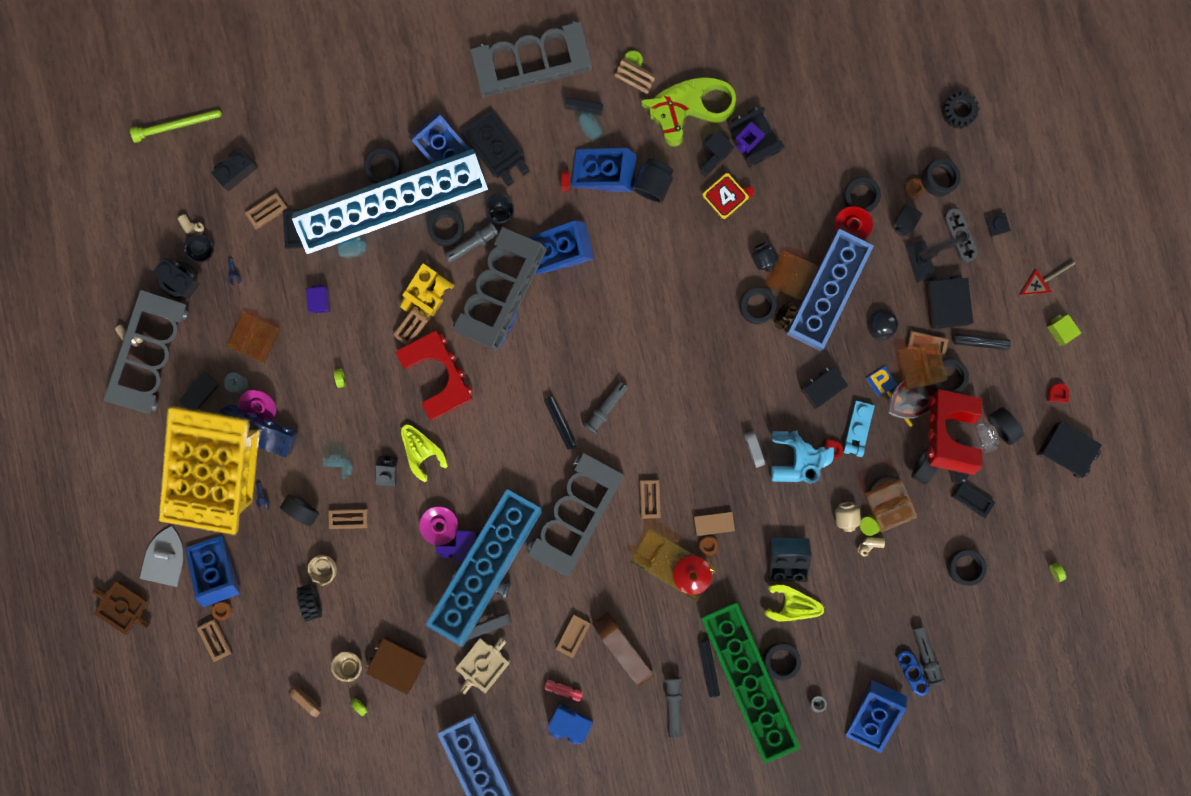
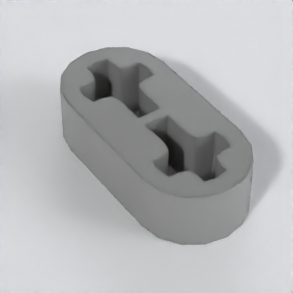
[744,431,765,468]

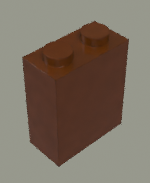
[365,637,427,695]

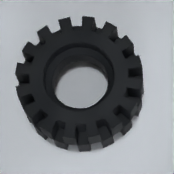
[942,91,980,129]
[296,584,322,622]

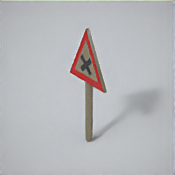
[1020,261,1076,296]

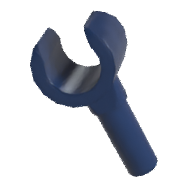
[228,259,241,285]
[256,483,270,511]

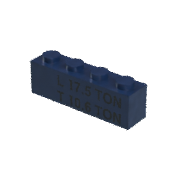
[219,404,298,458]

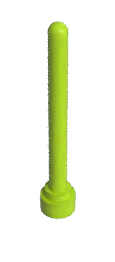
[130,110,222,143]

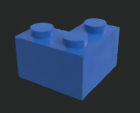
[547,703,593,745]

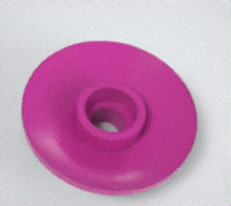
[239,389,276,419]
[419,507,458,545]

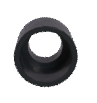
[632,159,674,203]

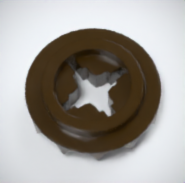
[774,301,798,330]

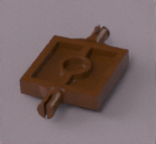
[92,581,151,635]

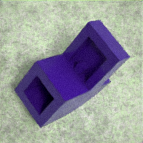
[436,531,477,562]

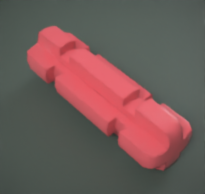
[545,680,582,701]

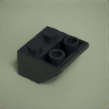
[768,538,812,582]

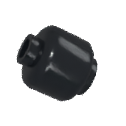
[751,242,779,272]

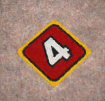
[703,173,749,219]

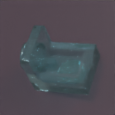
[323,455,353,479]

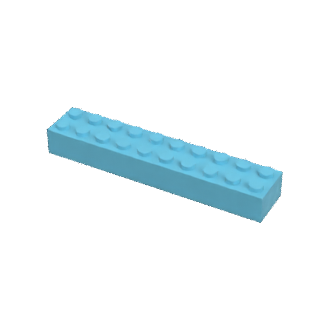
[292,149,488,254]

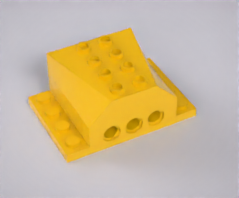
[159,407,260,535]

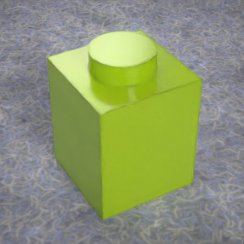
[1047,314,1081,346]

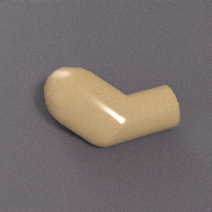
[178,214,204,235]
[115,325,143,347]
[858,537,885,556]

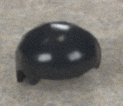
[485,194,514,225]
[184,234,214,263]
[868,309,898,340]

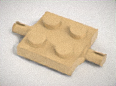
[456,637,510,694]

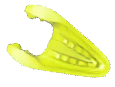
[401,424,448,482]
[763,585,824,621]

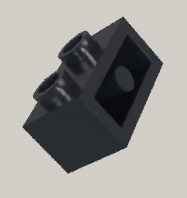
[211,148,258,192]
[152,257,200,299]
[801,367,848,409]

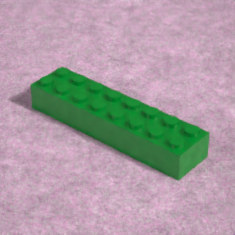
[700,601,800,764]

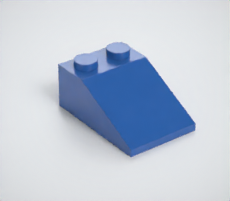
[408,112,477,163]
[572,148,637,192]
[528,220,594,275]
[185,535,240,607]
[845,680,907,753]

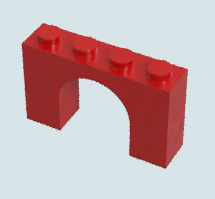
[395,331,473,421]
[927,389,982,475]

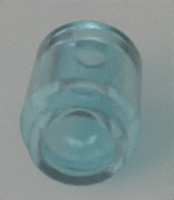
[577,112,604,141]
[337,237,367,259]
[224,373,248,393]

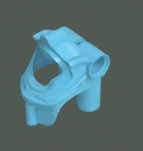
[771,431,834,483]

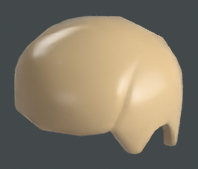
[308,555,337,586]
[331,652,362,682]

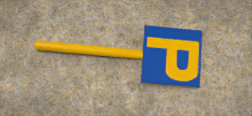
[866,366,913,427]

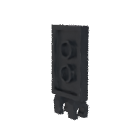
[461,109,529,187]

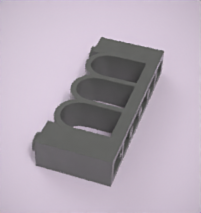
[470,21,592,98]
[453,227,547,352]
[104,290,189,414]
[527,453,624,578]

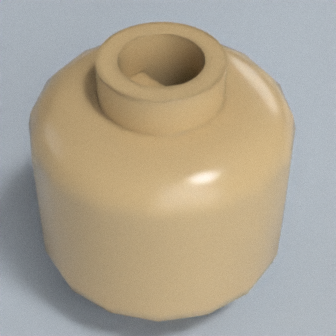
[835,502,861,532]

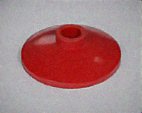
[835,206,873,240]
[673,556,712,595]

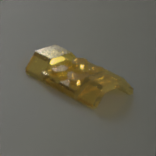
[631,529,717,602]

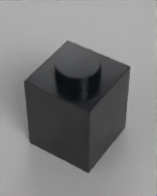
[703,130,734,163]
[892,204,923,236]

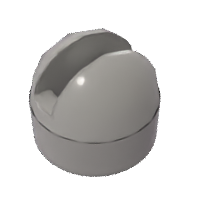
[810,696,827,712]

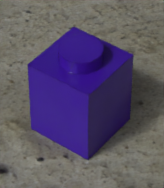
[306,285,330,314]

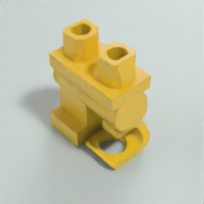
[400,264,455,321]

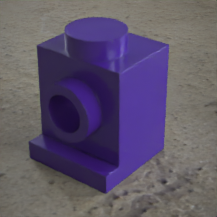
[734,122,765,154]

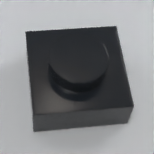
[700,155,720,178]
[985,213,1011,237]

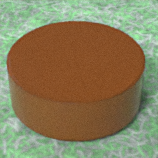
[905,178,925,198]
[699,536,718,556]
[212,601,233,621]

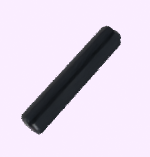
[953,334,1011,350]
[544,396,576,450]
[699,640,720,698]

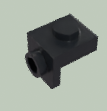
[376,455,398,487]

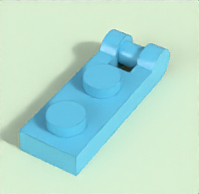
[843,401,875,457]

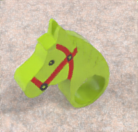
[641,78,736,146]

